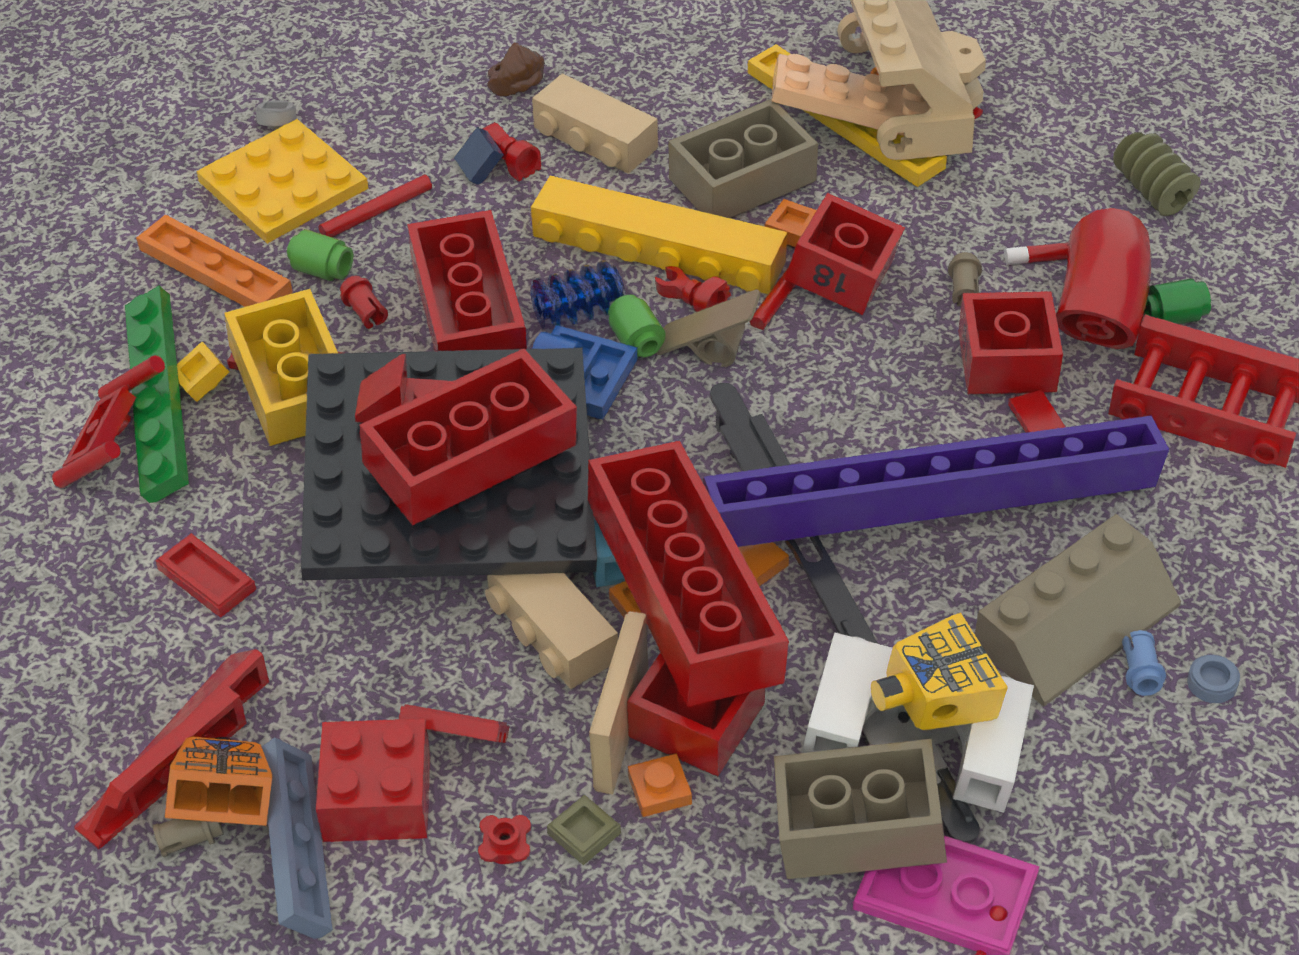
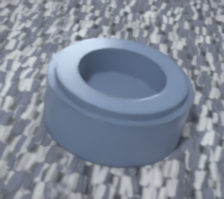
[1187,655,1240,703]

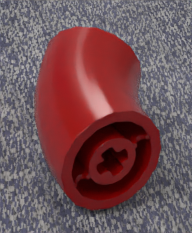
[1056,208,1151,349]

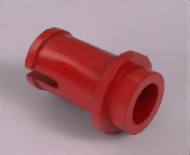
[340,275,388,329]

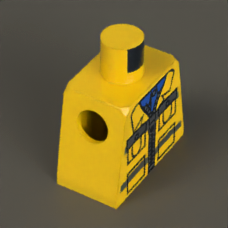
[871,613,1008,730]

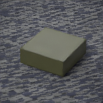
[547,794,621,865]

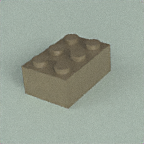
[668,99,818,218]
[774,739,947,879]

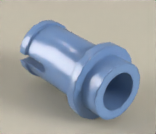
[1122,630,1166,696]

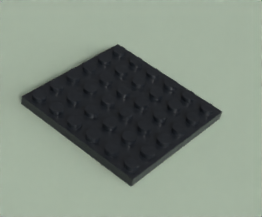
[301,348,597,581]

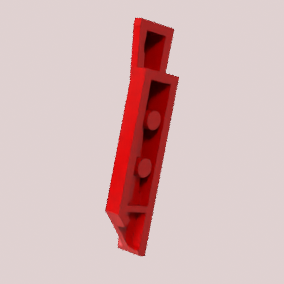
[74,649,269,849]

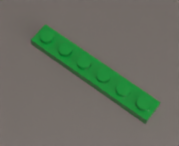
[125,285,189,503]

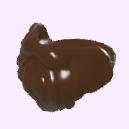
[487,42,545,97]

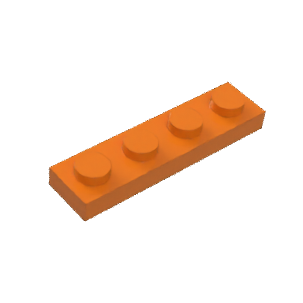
[136,214,293,307]

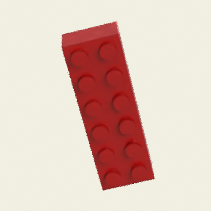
[588,441,789,707]

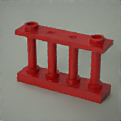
[1108,315,1299,468]

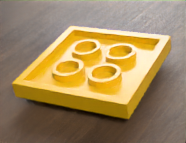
[196,119,369,244]

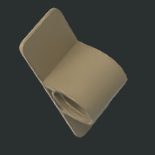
[656,289,761,367]

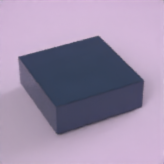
[454,127,504,185]

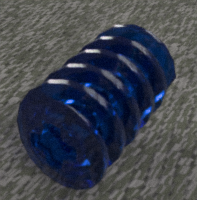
[530,260,626,330]

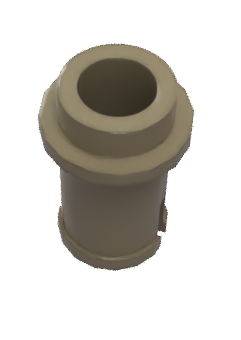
[948,252,982,306]
[153,819,224,857]

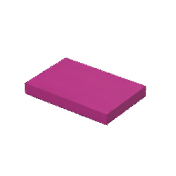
[853,835,1040,955]

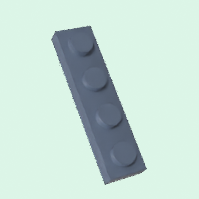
[261,738,333,939]

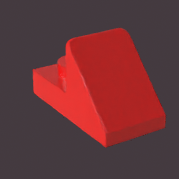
[355,354,452,422]

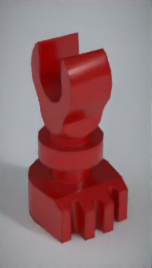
[482,122,541,182]
[655,266,731,312]

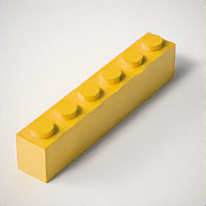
[531,175,787,294]

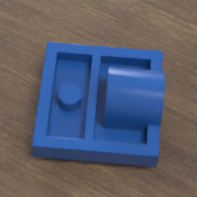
[532,325,637,420]

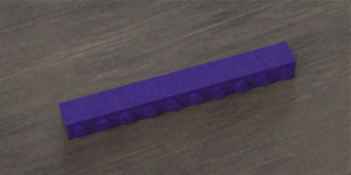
[703,416,1170,547]

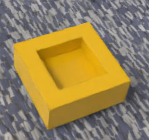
[177,341,230,402]

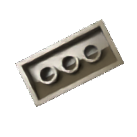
[975,514,1181,707]

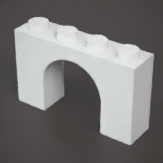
[802,632,1034,813]

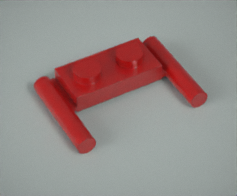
[52,355,165,488]

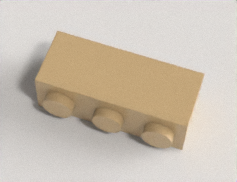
[532,73,658,174]
[485,573,618,689]

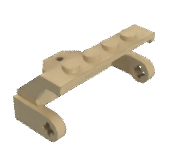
[837,0,986,160]

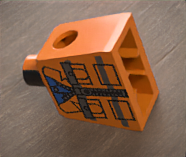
[165,737,272,826]

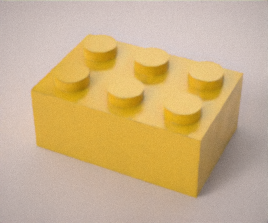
[224,289,338,446]

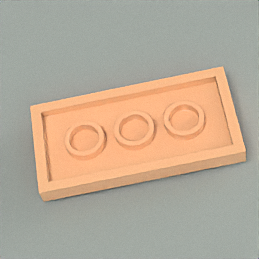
[771,54,930,136]

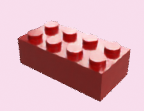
[407,210,527,351]
[359,348,577,525]

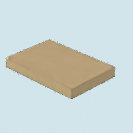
[589,611,649,795]

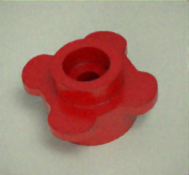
[478,815,531,864]

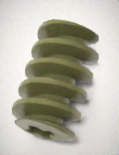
[1113,132,1201,216]

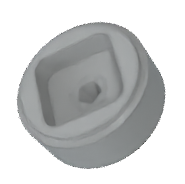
[256,101,296,130]

